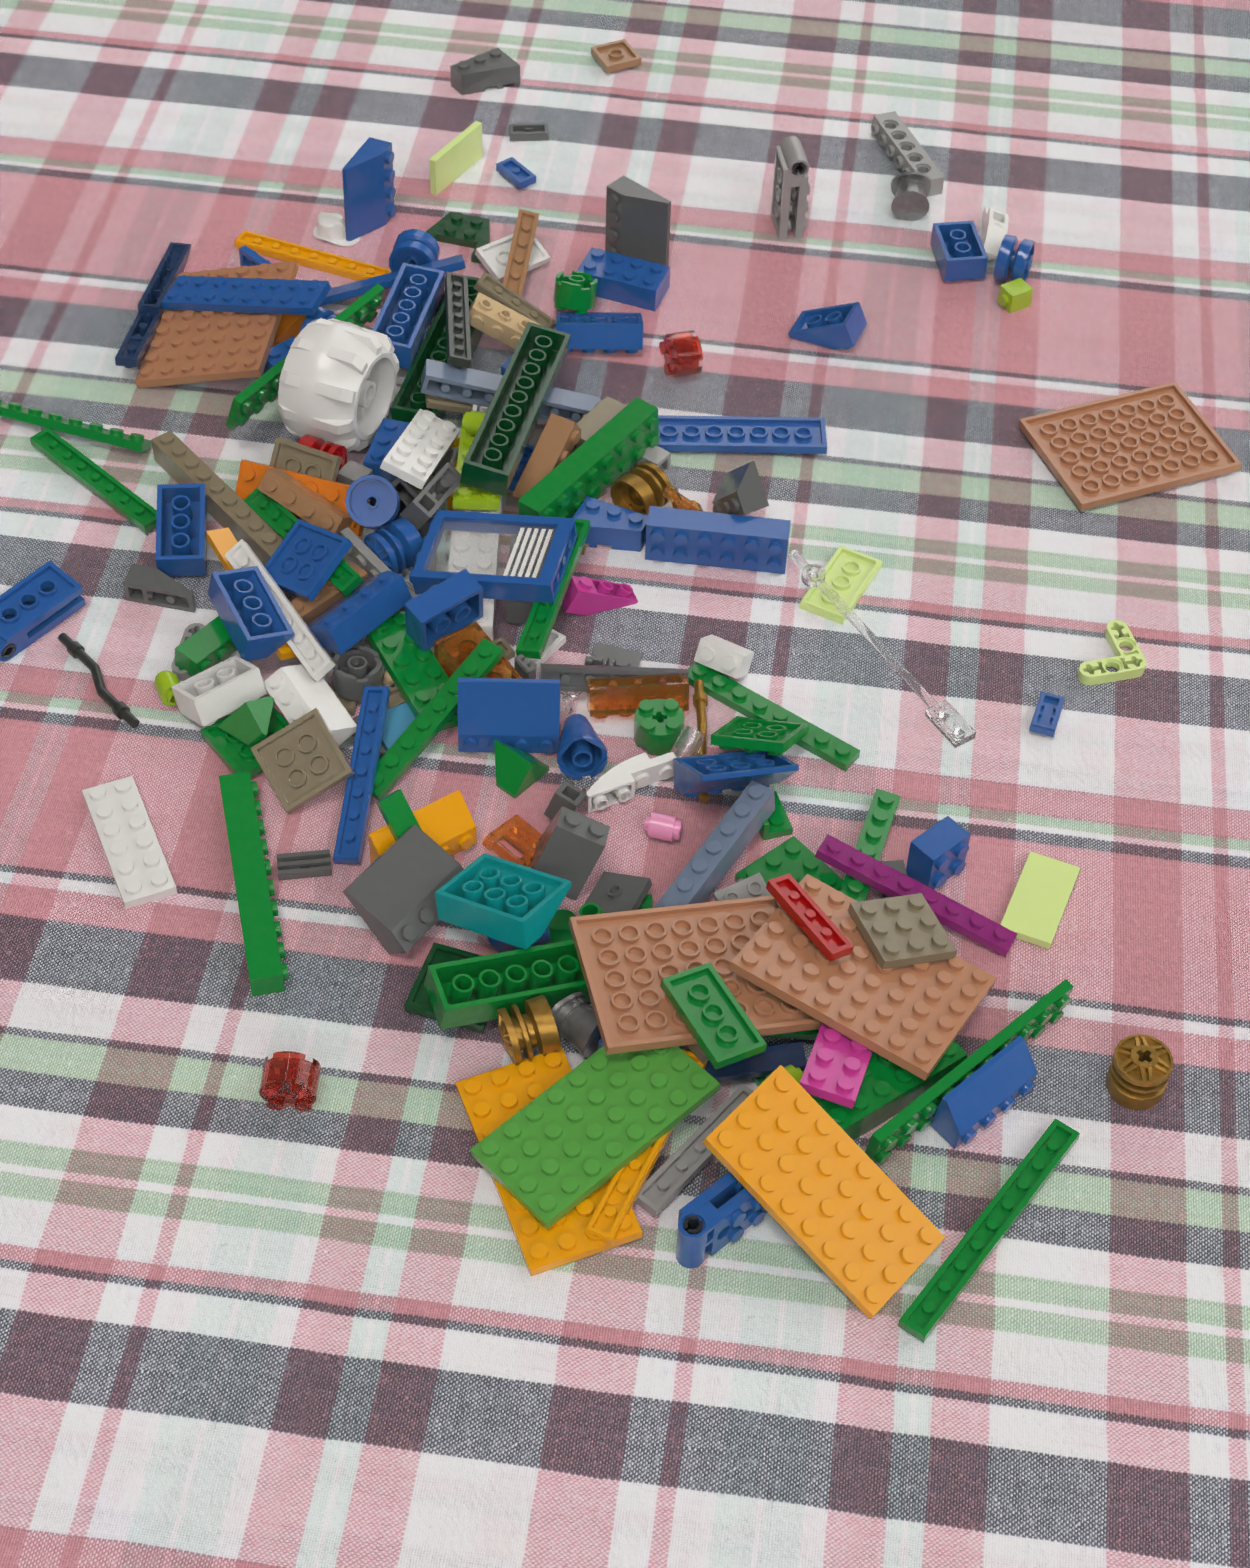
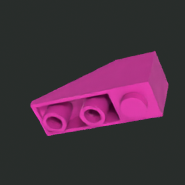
[562,576,638,616]

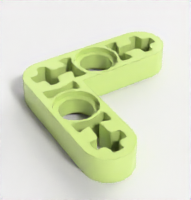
[1077,620,1147,685]

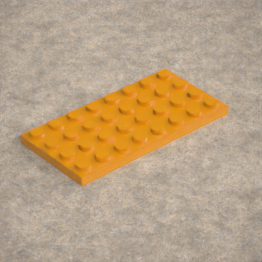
[455,1047,643,1276]
[702,1065,945,1319]

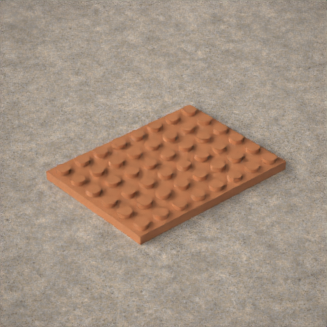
[135,261,298,388]
[1018,382,1242,511]
[729,874,997,1080]
[569,895,822,1055]

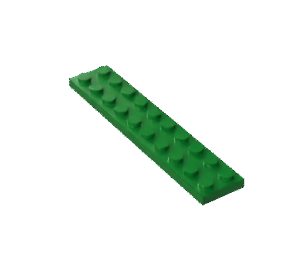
[226,283,384,431]
[865,979,1074,1165]

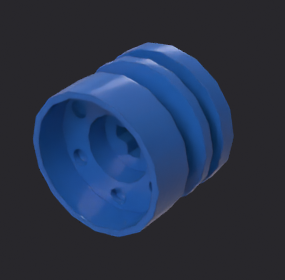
[364,517,423,574]

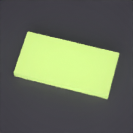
[429,121,483,196]
[799,545,883,625]
[1001,851,1081,949]

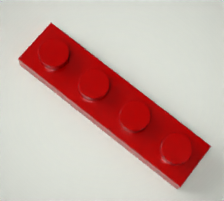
[766,873,854,962]

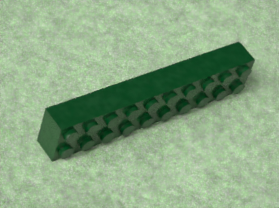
[391,276,483,423]
[460,322,571,497]

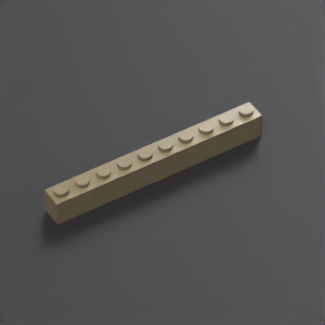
[151,430,284,566]

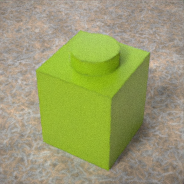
[997,278,1033,313]

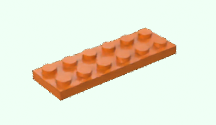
[235,460,369,536]

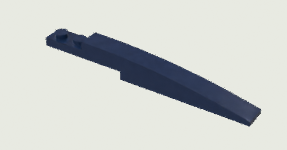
[115,242,191,368]

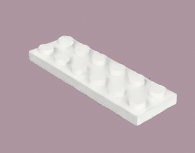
[380,409,461,490]
[82,776,177,909]

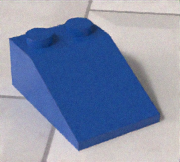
[788,302,867,350]

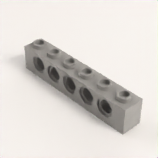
[871,111,944,197]

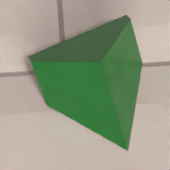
[217,696,274,747]
[494,739,549,799]

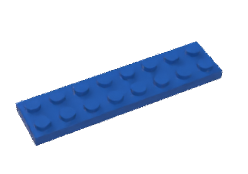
[162,275,331,315]
[657,415,827,454]

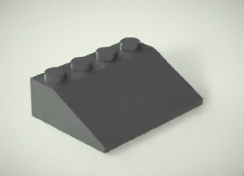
[605,175,671,266]
[343,824,463,955]

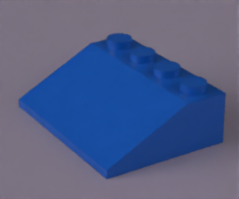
[342,137,396,241]
[556,312,643,353]
[307,570,412,655]
[458,678,560,754]
[673,750,799,797]

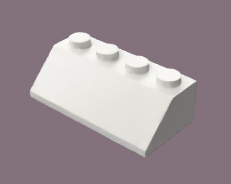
[264,664,357,745]

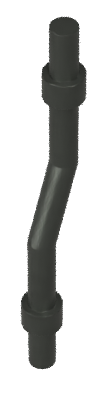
[58,633,140,728]

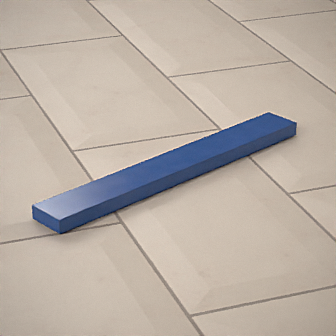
[319,254,466,307]
[333,686,390,864]

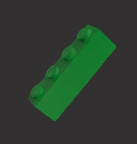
[175,616,237,677]

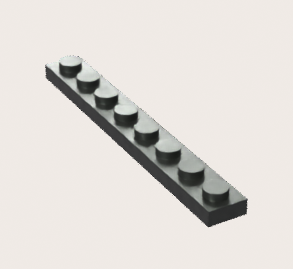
[444,271,472,368]

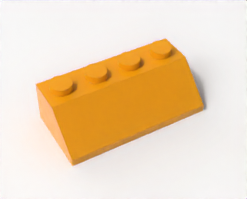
[368,790,477,864]

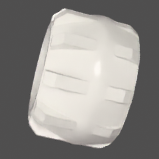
[278,318,399,453]

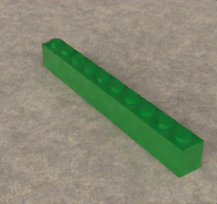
[219,771,289,997]

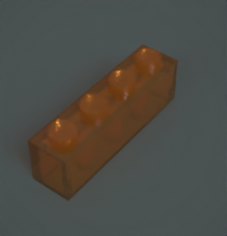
[587,673,689,719]

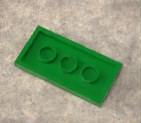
[660,962,767,1069]

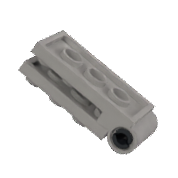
[771,136,810,240]

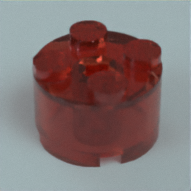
[659,330,703,378]
[259,1051,321,1112]

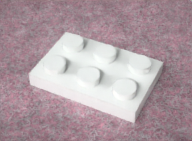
[475,233,551,283]

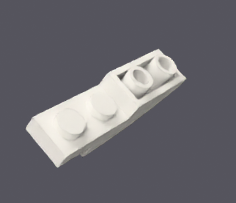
[980,207,1008,261]
[586,752,677,813]

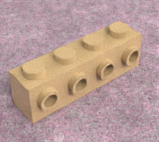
[469,292,540,349]

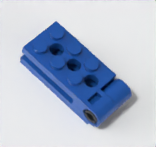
[0,561,86,662]
[676,1171,768,1269]

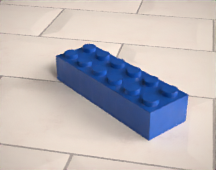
[372,263,445,369]
[645,506,791,574]

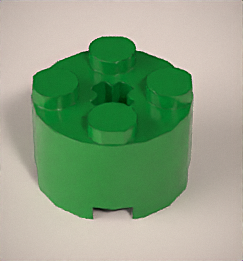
[553,271,598,314]
[634,698,685,756]

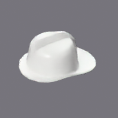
[313,212,361,246]

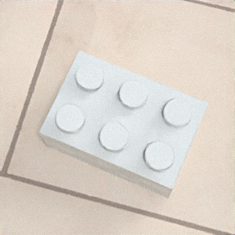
[171,655,267,727]

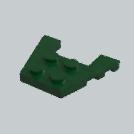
[426,212,490,264]

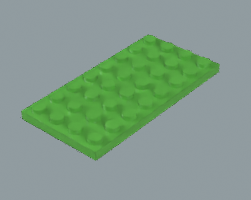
[470,1046,720,1229]

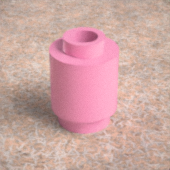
[644,812,683,842]

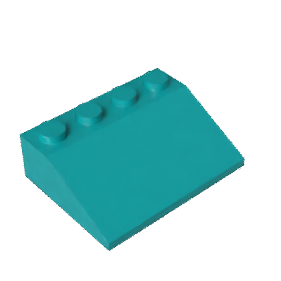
[435,853,572,950]

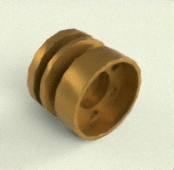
[610,461,672,516]
[497,995,561,1065]
[1106,1034,1173,1111]

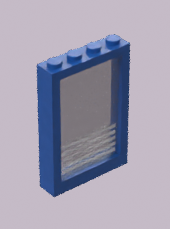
[409,510,578,603]

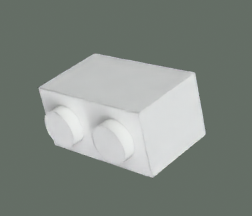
[694,634,755,679]

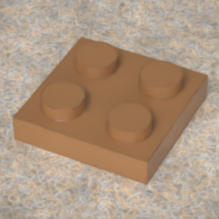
[591,39,642,73]

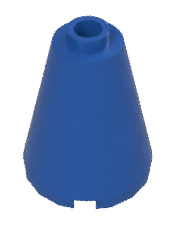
[557,714,608,780]

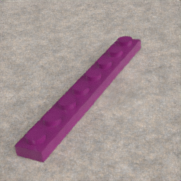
[815,834,1017,957]

